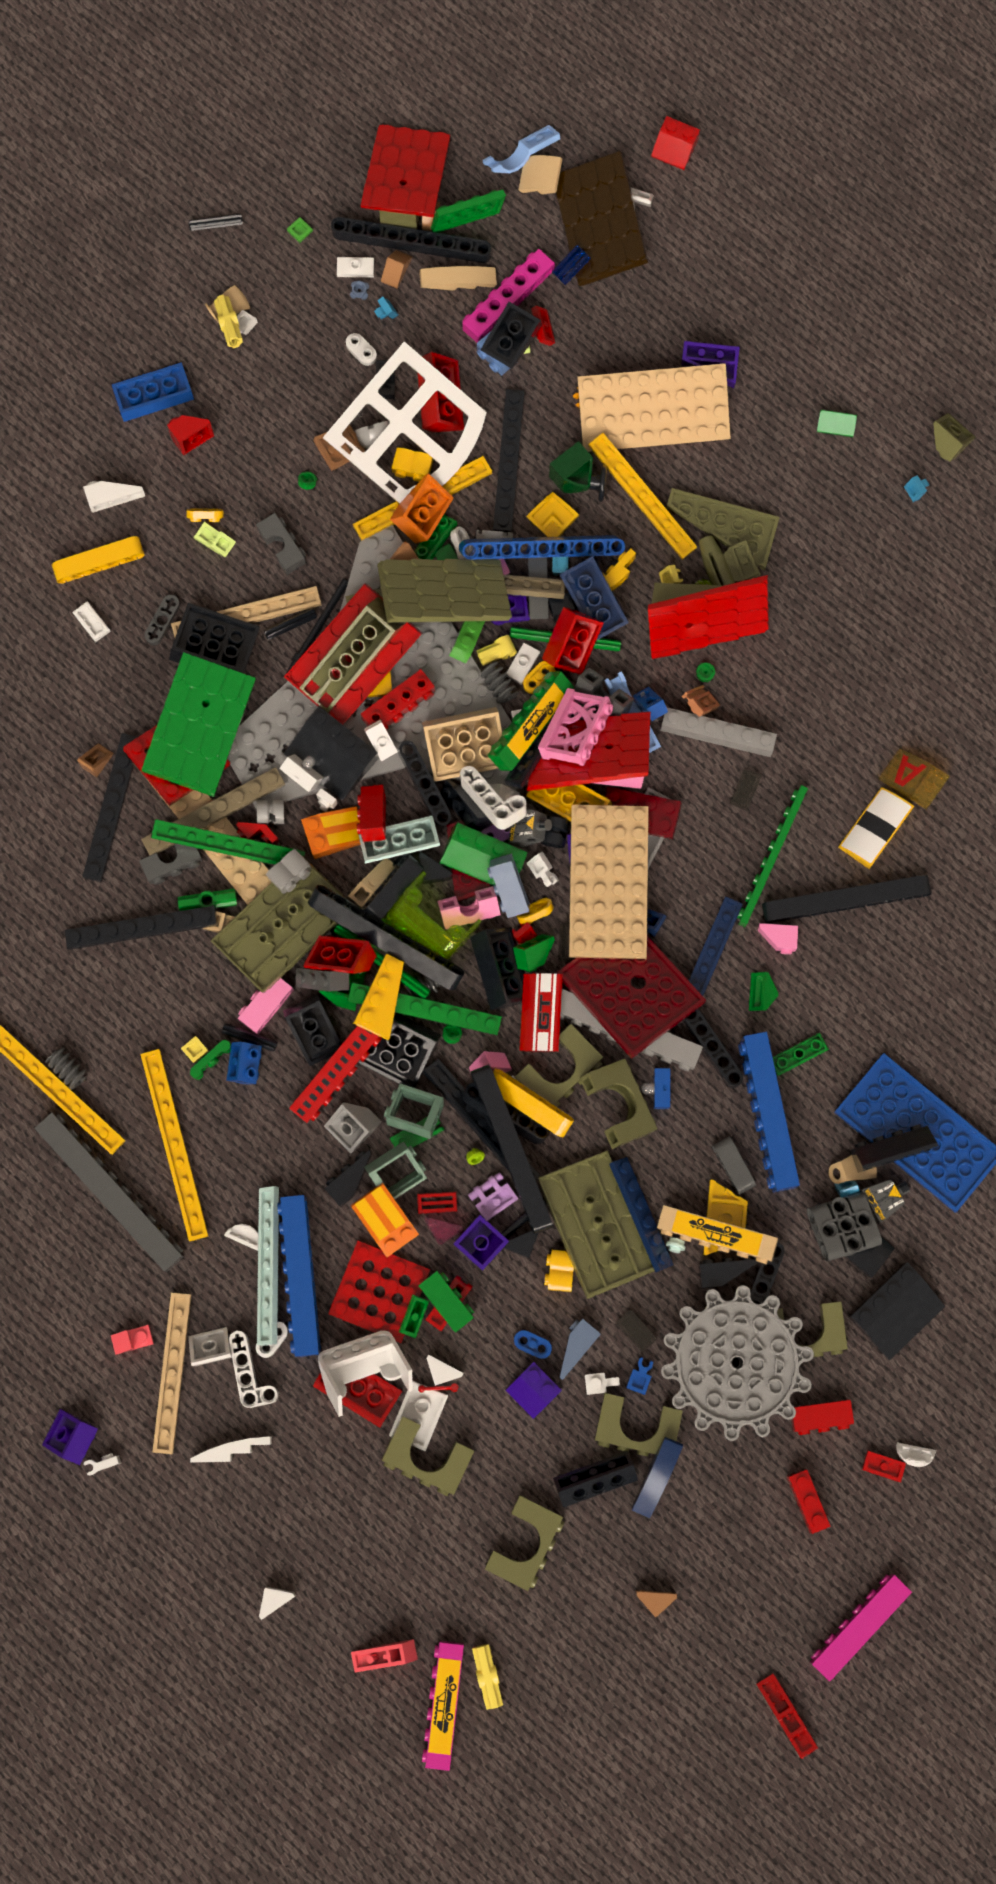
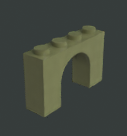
[515,1024,603,1107]
[580,1059,658,1149]
[777,1302,848,1357]
[594,1393,683,1456]
[381,1415,474,1496]
[485,1495,565,1591]

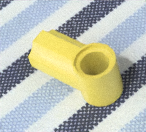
[476,635,517,666]

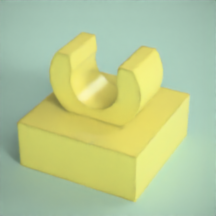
[659,565,683,584]
[181,1036,209,1063]

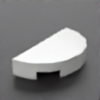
[224,1224,258,1251]
[896,1442,936,1467]

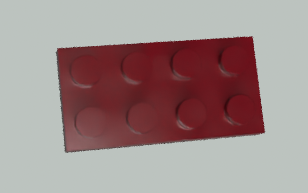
[605,787,682,839]

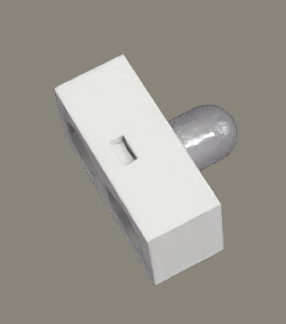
[280,754,324,792]

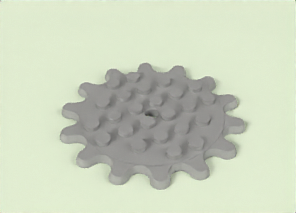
[661,1285,814,1441]

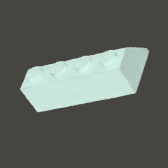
[359,816,440,863]

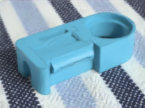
[552,550,568,576]

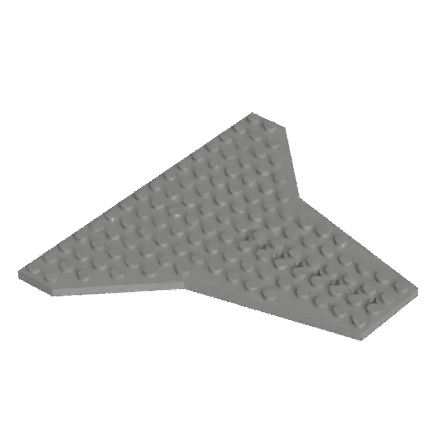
[228,525,528,810]

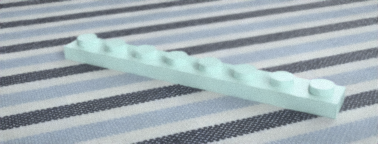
[257,1186,279,1346]

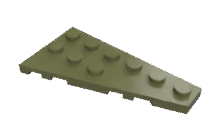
[666,488,779,571]

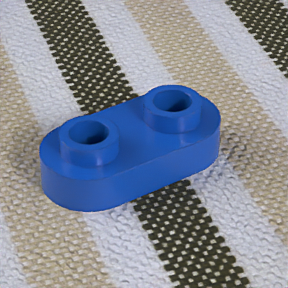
[514,1330,552,1359]

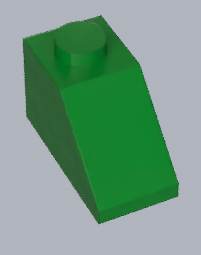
[513,934,555,972]

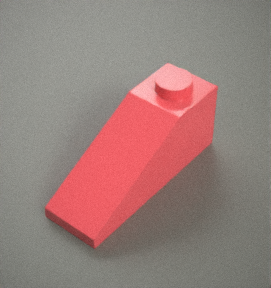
[351,1639,418,1672]

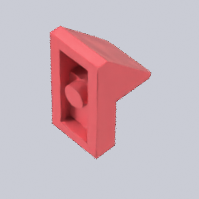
[111,1325,154,1355]

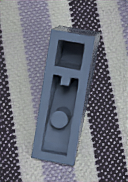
[559,1319,600,1380]

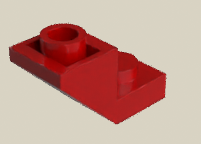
[236,822,279,845]

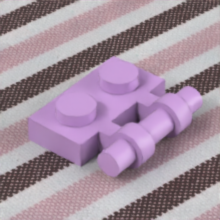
[468,1172,518,1221]

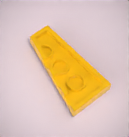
[353,954,404,1040]

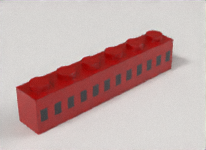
[289,1026,383,1123]

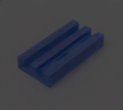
[552,245,591,285]

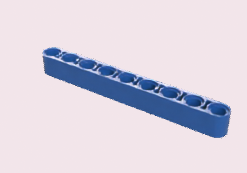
[459,535,625,560]

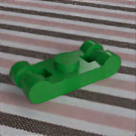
[190,1040,231,1080]

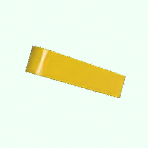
[52,536,145,584]
[493,1068,574,1137]

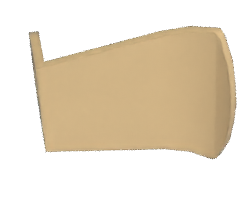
[205,285,250,323]
[829,1155,877,1184]

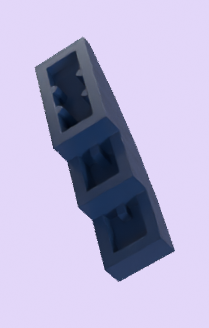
[632,1437,683,1518]

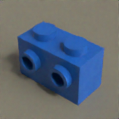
[226,1042,261,1085]

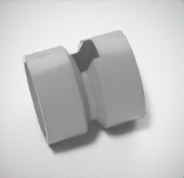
[257,800,284,824]

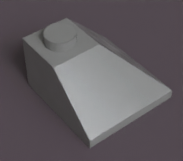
[324,1102,381,1154]

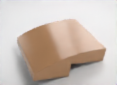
[313,424,365,471]

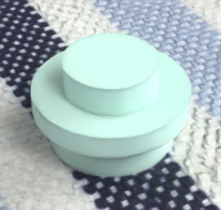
[666,1238,686,1253]

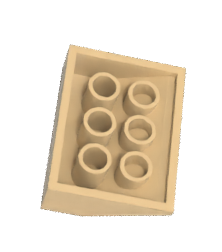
[422,707,502,782]

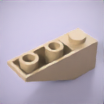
[348,858,394,908]

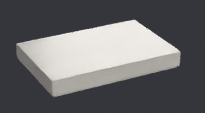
[389,1380,448,1451]

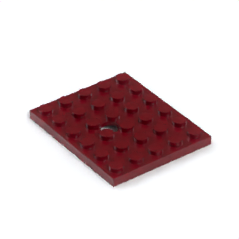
[557,936,706,1059]

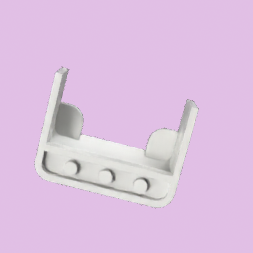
[318,1331,413,1417]

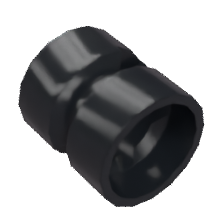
[541,816,570,848]

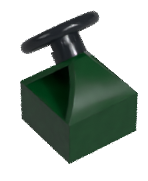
[549,441,607,502]

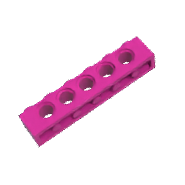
[462,249,555,343]

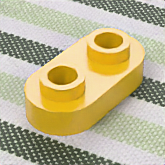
[186,508,224,522]
[523,661,555,694]
[517,898,554,924]

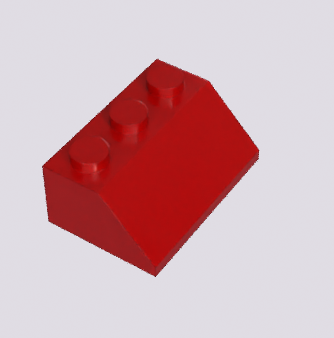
[542,607,604,674]
[303,935,377,974]

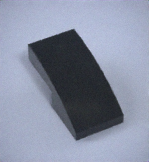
[376,360,395,399]

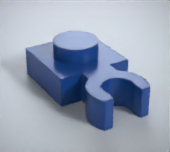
[626,1357,653,1395]

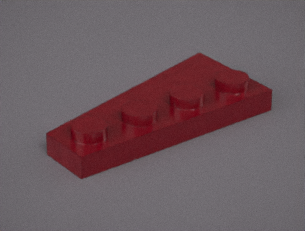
[447,820,491,902]

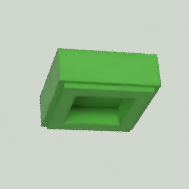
[287,217,313,243]

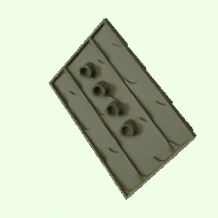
[377,559,512,623]
[211,856,348,993]
[538,1150,655,1299]

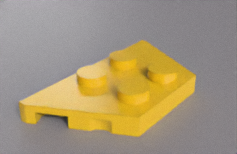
[703,1180,748,1255]

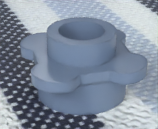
[350,281,369,300]

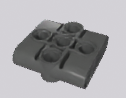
[807,1192,882,1262]

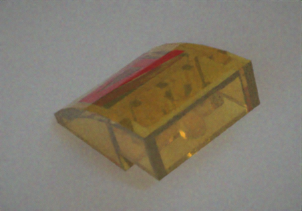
[879,749,950,810]

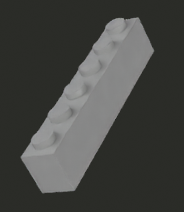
[661,707,777,757]

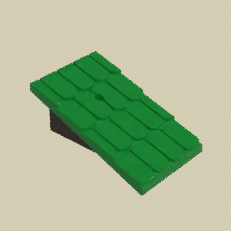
[142,652,256,797]

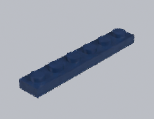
[689,896,743,996]
[609,1157,673,1273]

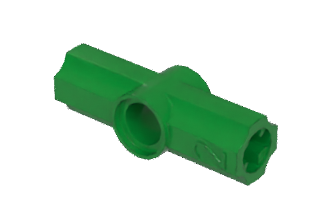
[178,888,237,911]

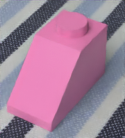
[758,924,798,954]

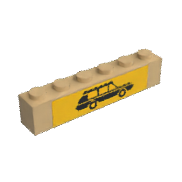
[657,1205,778,1264]

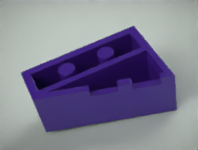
[681,341,740,388]

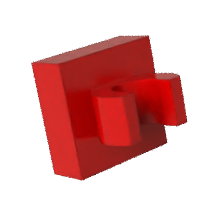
[512,922,537,944]

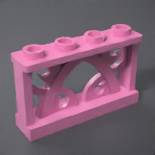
[538,688,613,766]

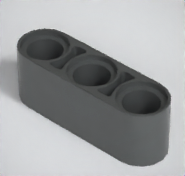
[712,1136,756,1195]

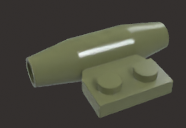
[699,536,761,586]

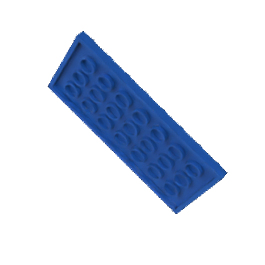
[834,1053,996,1213]

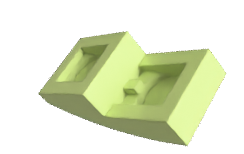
[194,522,236,557]

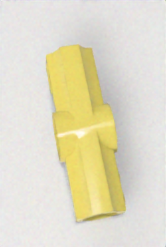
[214,295,243,348]
[472,1644,503,1710]

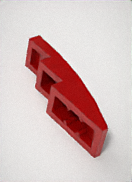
[756,1674,818,1759]

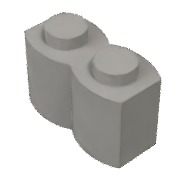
[266,849,312,894]

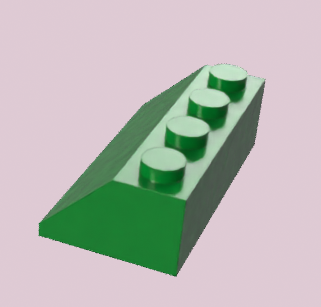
[440,822,528,885]

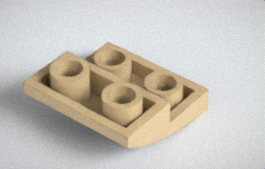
[518,155,562,194]

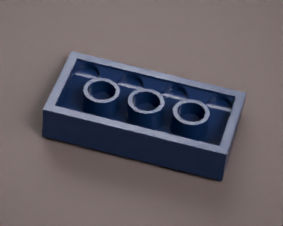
[560,556,629,641]

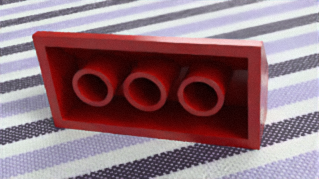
[418,352,464,432]

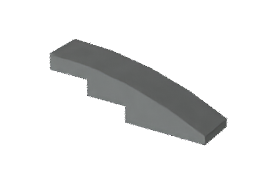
[528,545,548,619]

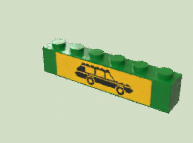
[487,671,574,771]

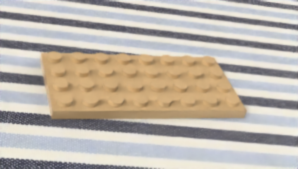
[577,364,731,452]
[569,805,648,959]

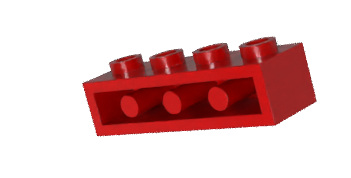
[361,669,435,731]

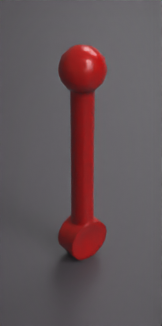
[418,1383,459,1393]

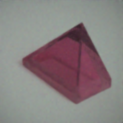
[425,1217,464,1245]

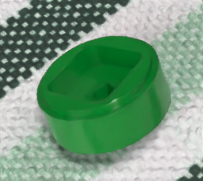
[298,471,317,490]
[696,662,715,682]
[442,1024,462,1044]

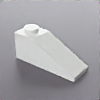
[83,481,145,513]

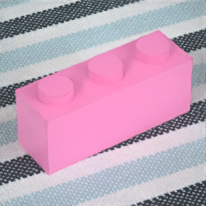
[238,978,294,1035]

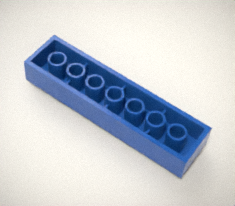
[738,1032,800,1193]
[277,1195,321,1357]

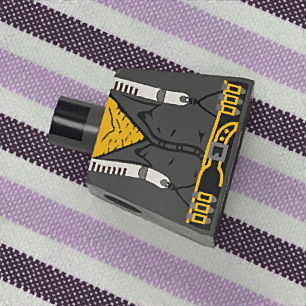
[508,809,552,847]
[860,1180,910,1224]

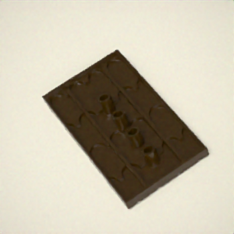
[556,151,648,286]

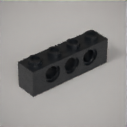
[553,1451,638,1508]

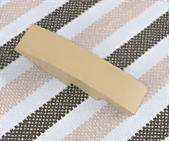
[419,266,497,291]

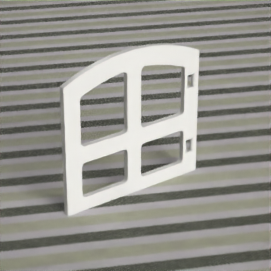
[323,342,487,504]

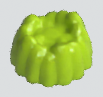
[466,1148,485,1165]

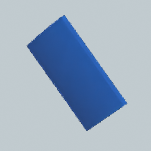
[112,362,194,422]

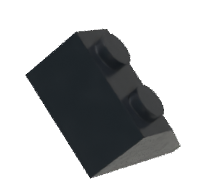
[480,302,543,369]
[283,994,342,1066]

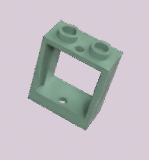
[384,1084,444,1139]
[364,1142,427,1199]

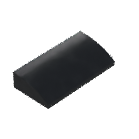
[809,1198,895,1278]

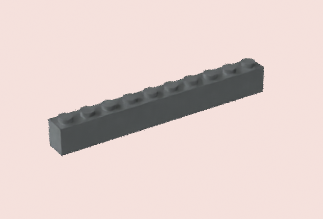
[34,1113,184,1273]

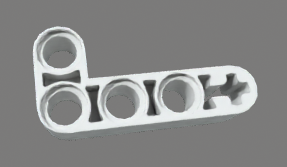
[460,766,527,830]
[229,1331,279,1408]

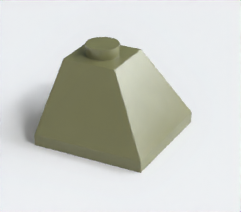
[933,413,976,462]

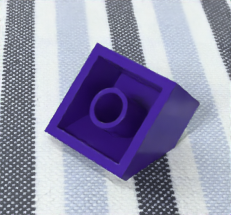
[454,1215,509,1271]
[506,1362,562,1419]
[42,1409,98,1465]

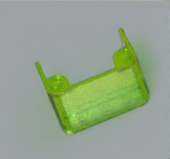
[385,871,482,960]

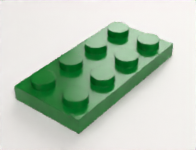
[431,190,506,233]

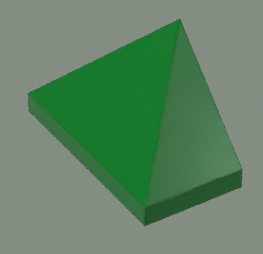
[749,972,778,1011]

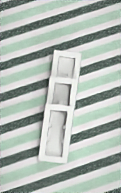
[190,1436,272,1462]

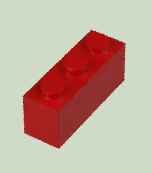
[357,785,386,842]
[791,1400,854,1435]
[786,1469,831,1534]

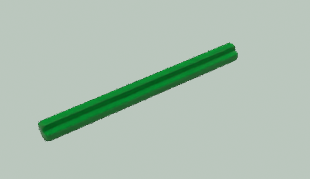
[510,627,621,651]
[334,924,430,999]

